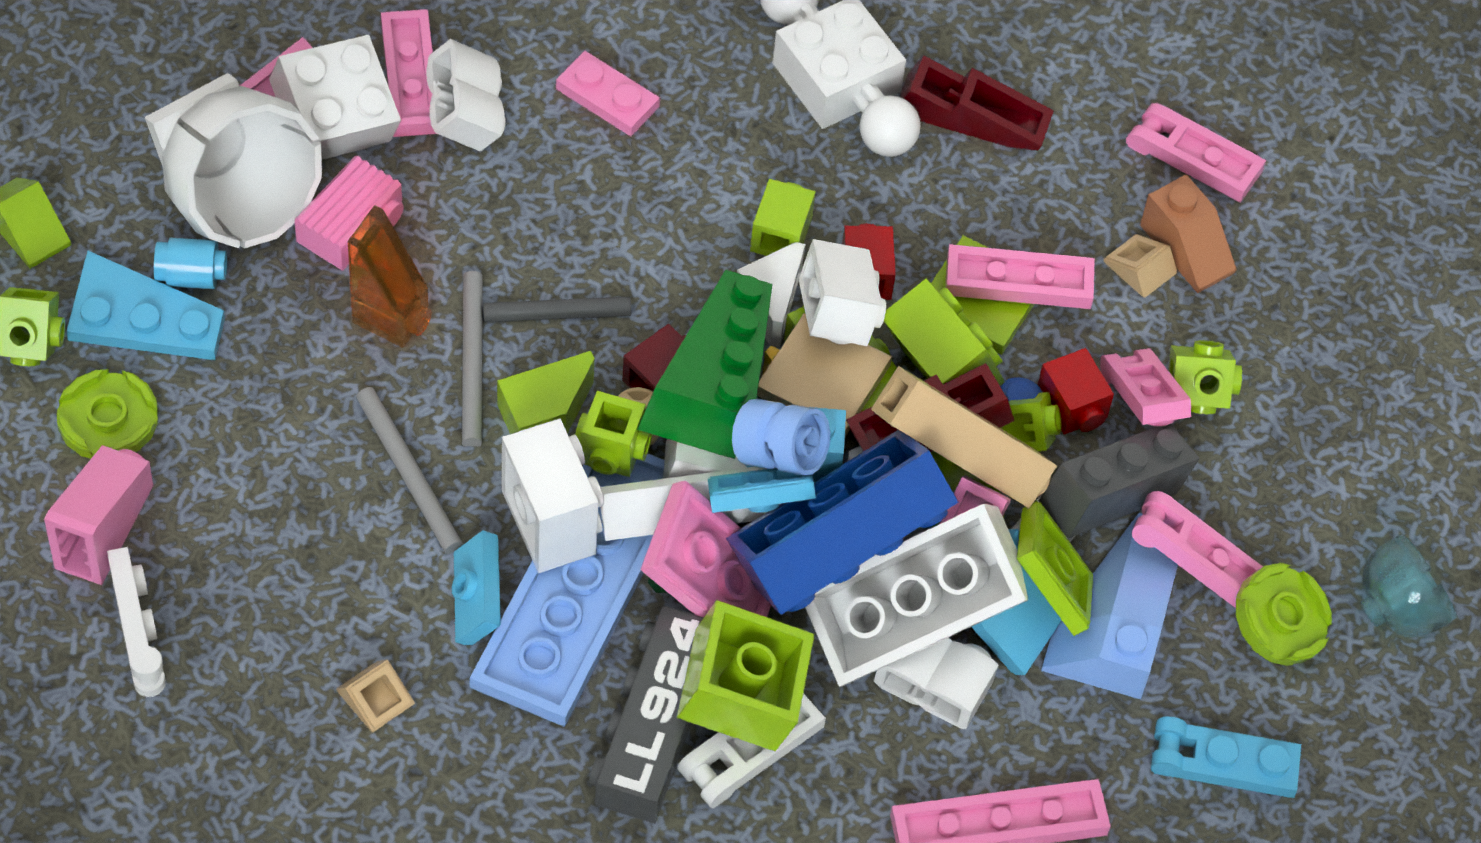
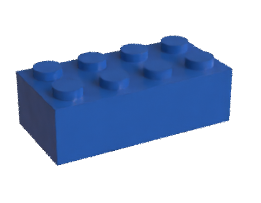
[726,430,959,615]

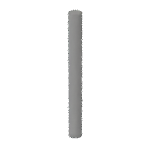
[462,271,483,446]
[356,387,463,555]

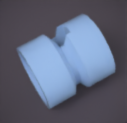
[732,399,830,476]

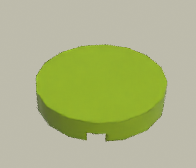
[57,369,158,459]
[1236,563,1332,666]

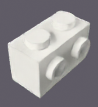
[799,239,886,346]

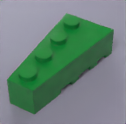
[637,270,773,459]

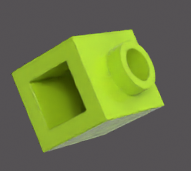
[750,179,816,256]

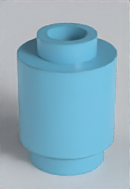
[154,237,228,289]

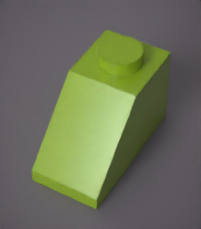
[497,351,595,434]

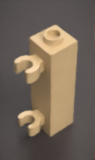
[871,366,1057,508]

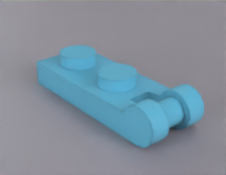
[1151,716,1302,798]

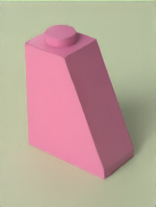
[44,445,153,585]

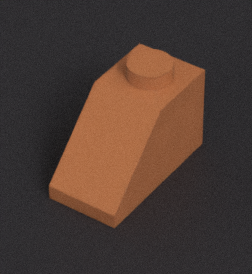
[1140,174,1236,293]

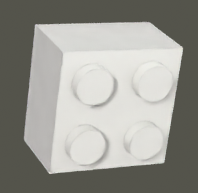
[269,34,401,160]
[502,418,604,573]

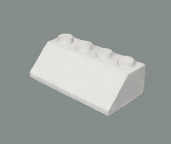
[805,504,1028,687]

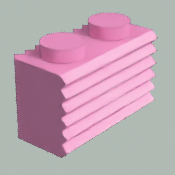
[294,155,404,271]

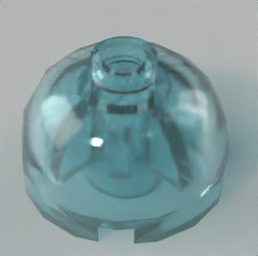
[1360,534,1457,638]

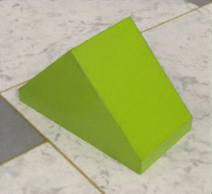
[0,177,71,269]

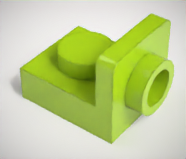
[1000,392,1061,451]

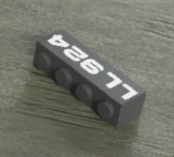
[589,605,703,824]

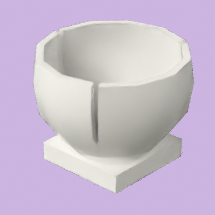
[145,73,322,248]

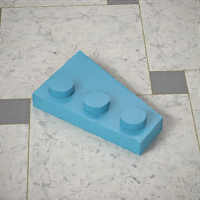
[66,251,225,360]

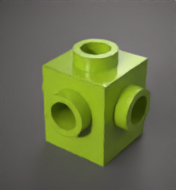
[0,287,65,366]
[1168,340,1242,414]
[575,391,652,477]

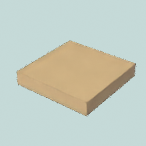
[757,313,892,436]

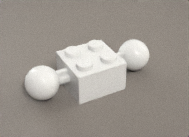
[760,0,921,157]

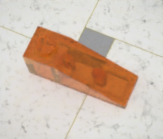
[348,205,432,348]

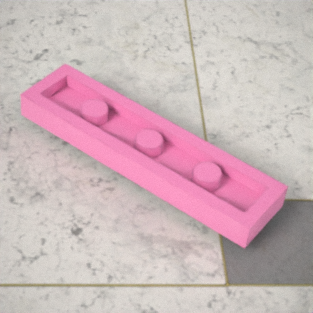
[890,779,1111,843]

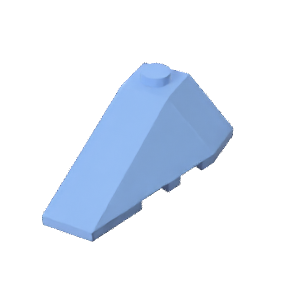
[1041,513,1178,700]

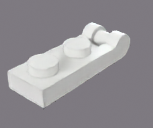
[107,547,166,697]
[677,693,826,808]

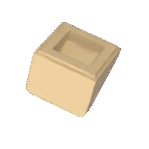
[1103,234,1177,298]
[336,659,415,732]

